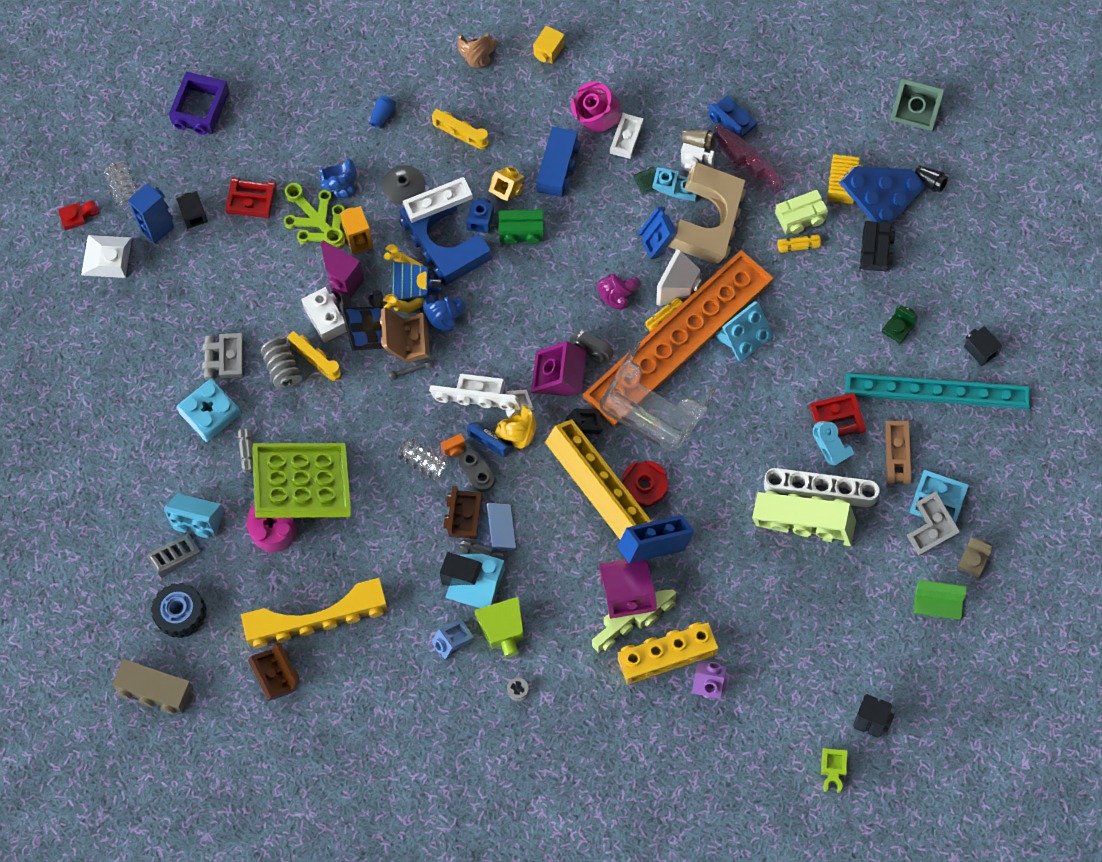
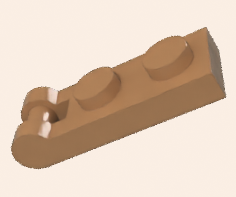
[885,421,911,484]

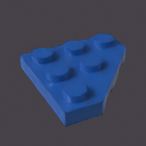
[838,166,926,223]

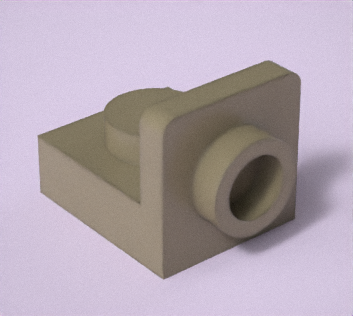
[957,537,993,578]

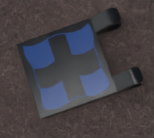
[336,290,384,351]

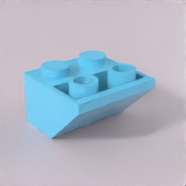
[164,493,225,538]

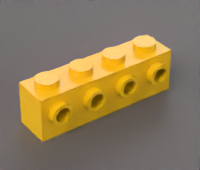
[618,622,718,685]

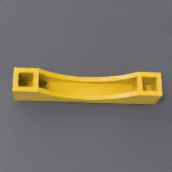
[241,578,388,648]

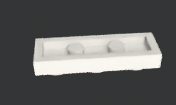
[403,177,473,223]

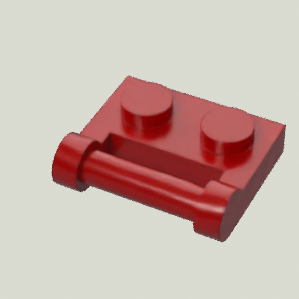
[225,177,276,218]
[809,393,866,437]

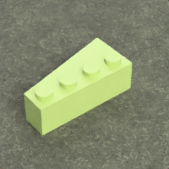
[752,491,856,546]

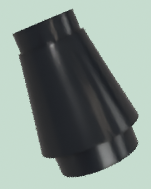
[915,165,948,193]

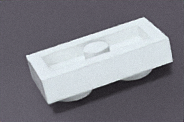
[610,113,643,159]

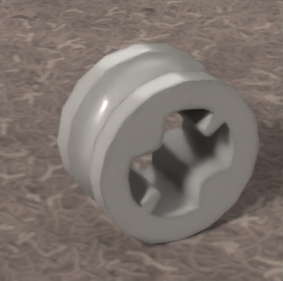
[507,678,529,701]

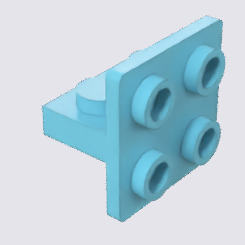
[716,301,773,362]

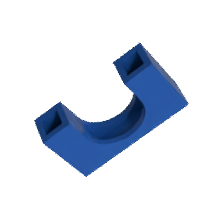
[399,205,492,285]

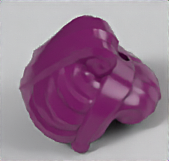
[597,274,641,310]

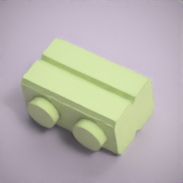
[775,190,828,235]

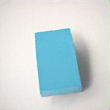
[652,167,697,201]

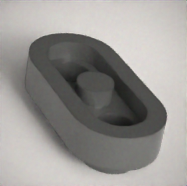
[570,330,614,363]
[459,450,494,492]

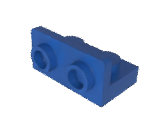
[708,95,758,141]

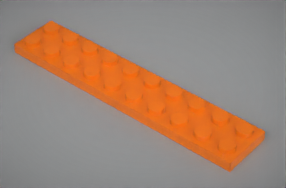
[583,250,774,427]

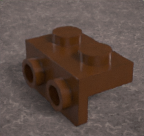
[444,486,482,539]
[248,642,299,701]

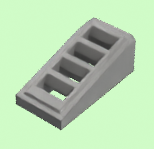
[146,534,201,578]

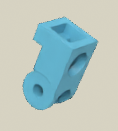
[813,421,855,465]

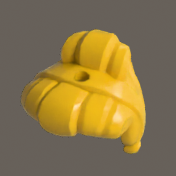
[495,405,536,449]

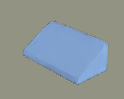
[487,503,516,552]

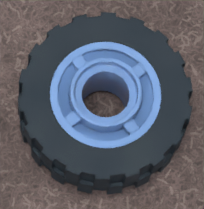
[151,583,207,638]

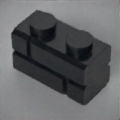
[859,221,895,272]
[853,694,895,738]

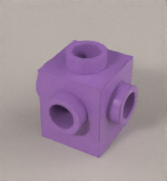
[692,661,730,699]

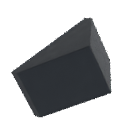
[440,552,482,586]

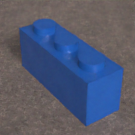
[536,126,581,197]
[128,183,174,244]
[617,515,695,564]

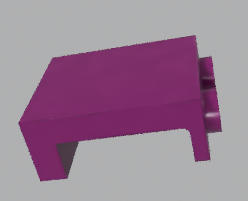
[599,559,657,619]

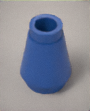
[369,95,396,129]

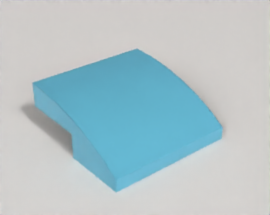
[909,470,969,524]

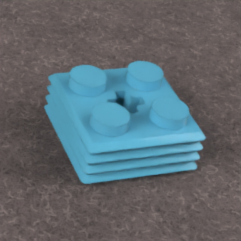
[177,379,241,442]

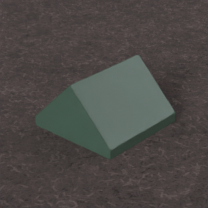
[890,78,944,131]

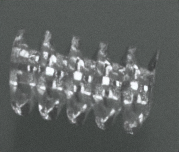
[103,161,139,211]
[397,436,449,482]

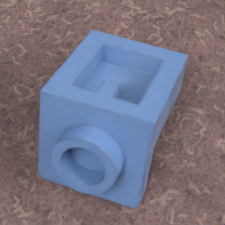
[432,619,474,659]

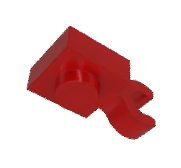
[58,200,99,230]

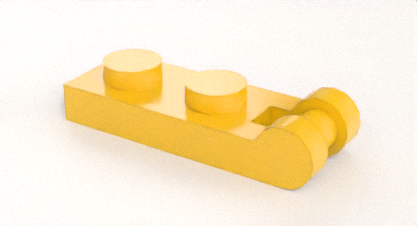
[432,109,489,150]
[287,331,341,381]

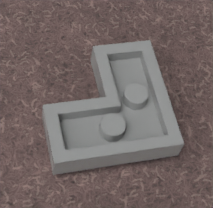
[906,491,960,556]

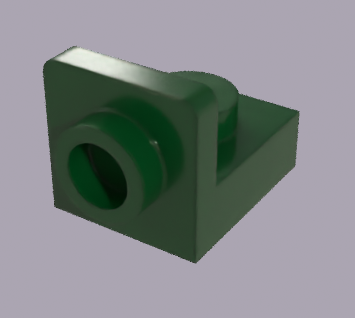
[882,304,918,344]

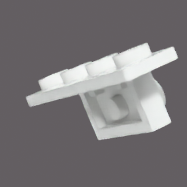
[429,374,521,411]

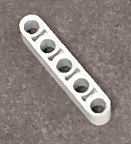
[764,468,880,507]

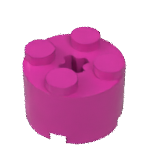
[571,81,621,133]
[247,505,297,552]

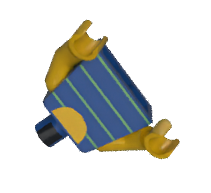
[383,244,442,314]

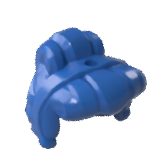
[319,159,357,199]
[423,294,466,332]

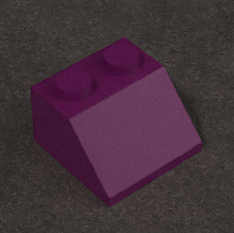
[321,240,364,298]
[531,341,586,396]

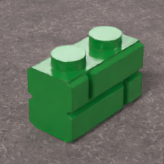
[499,209,544,245]

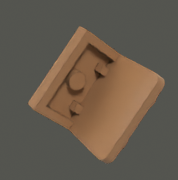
[380,307,430,363]

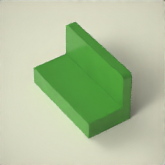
[913,580,967,620]

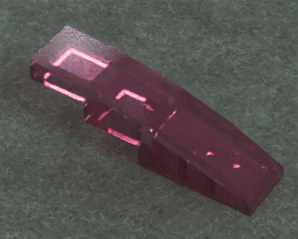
[715,124,784,194]

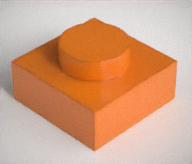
[440,433,466,458]

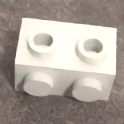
[301,287,347,343]

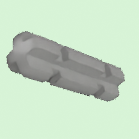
[238,428,253,473]

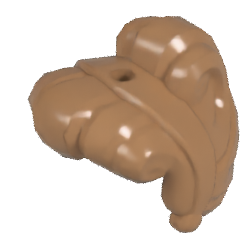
[458,33,498,68]

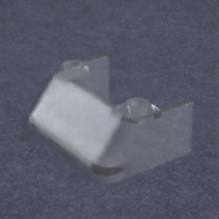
[600,341,716,451]

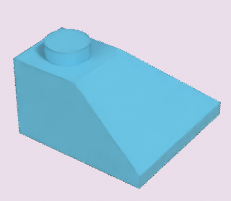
[445,554,505,608]

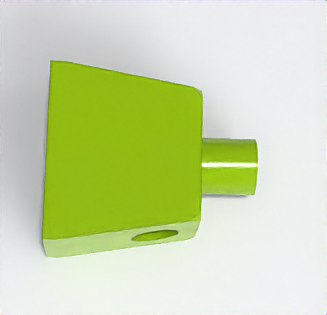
[475,597,524,658]

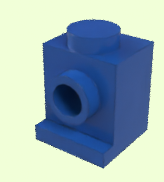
[466,197,494,234]

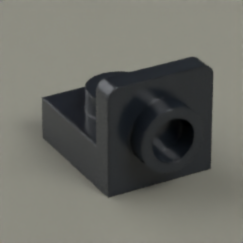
[565,408,603,434]

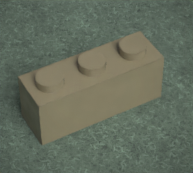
[112,659,193,715]

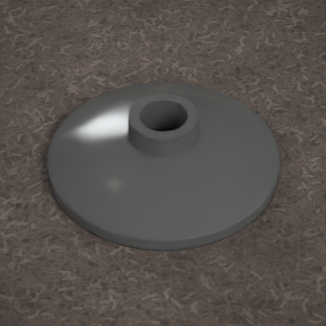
[382,166,425,204]

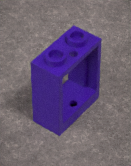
[168,71,229,135]

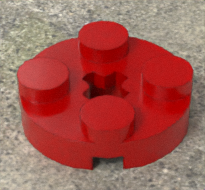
[622,461,668,507]

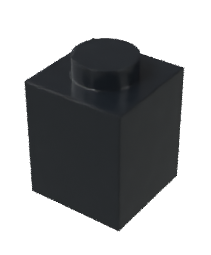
[176,191,208,229]
[964,326,1002,366]

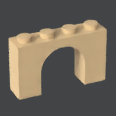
[669,162,746,264]

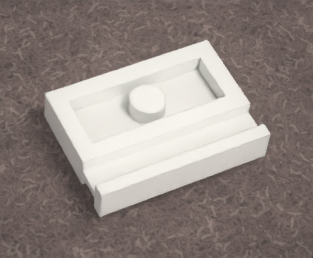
[681,143,714,172]

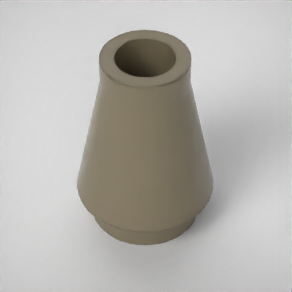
[682,129,716,151]

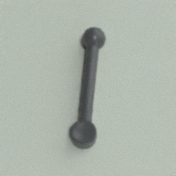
[388,360,434,380]

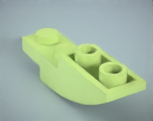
[592,589,676,653]

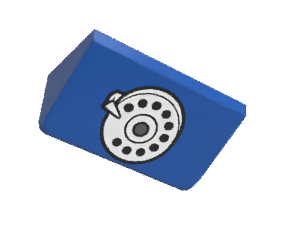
[467,422,514,457]

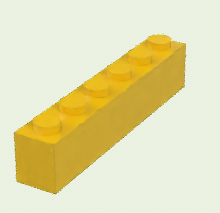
[545,419,652,539]

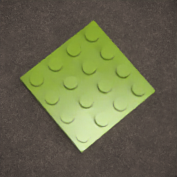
[252,443,351,518]

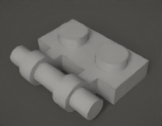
[202,333,243,380]

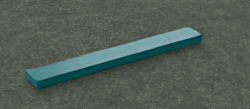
[845,373,1030,409]

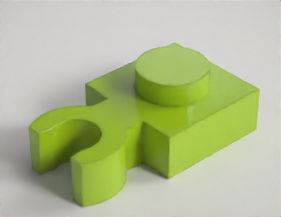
[821,748,847,793]

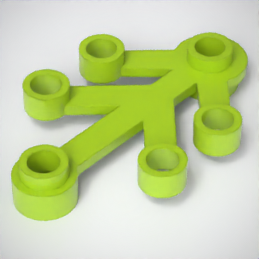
[284,183,346,248]

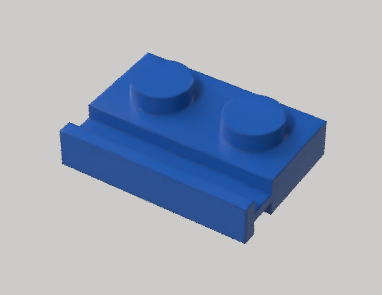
[638,207,677,259]

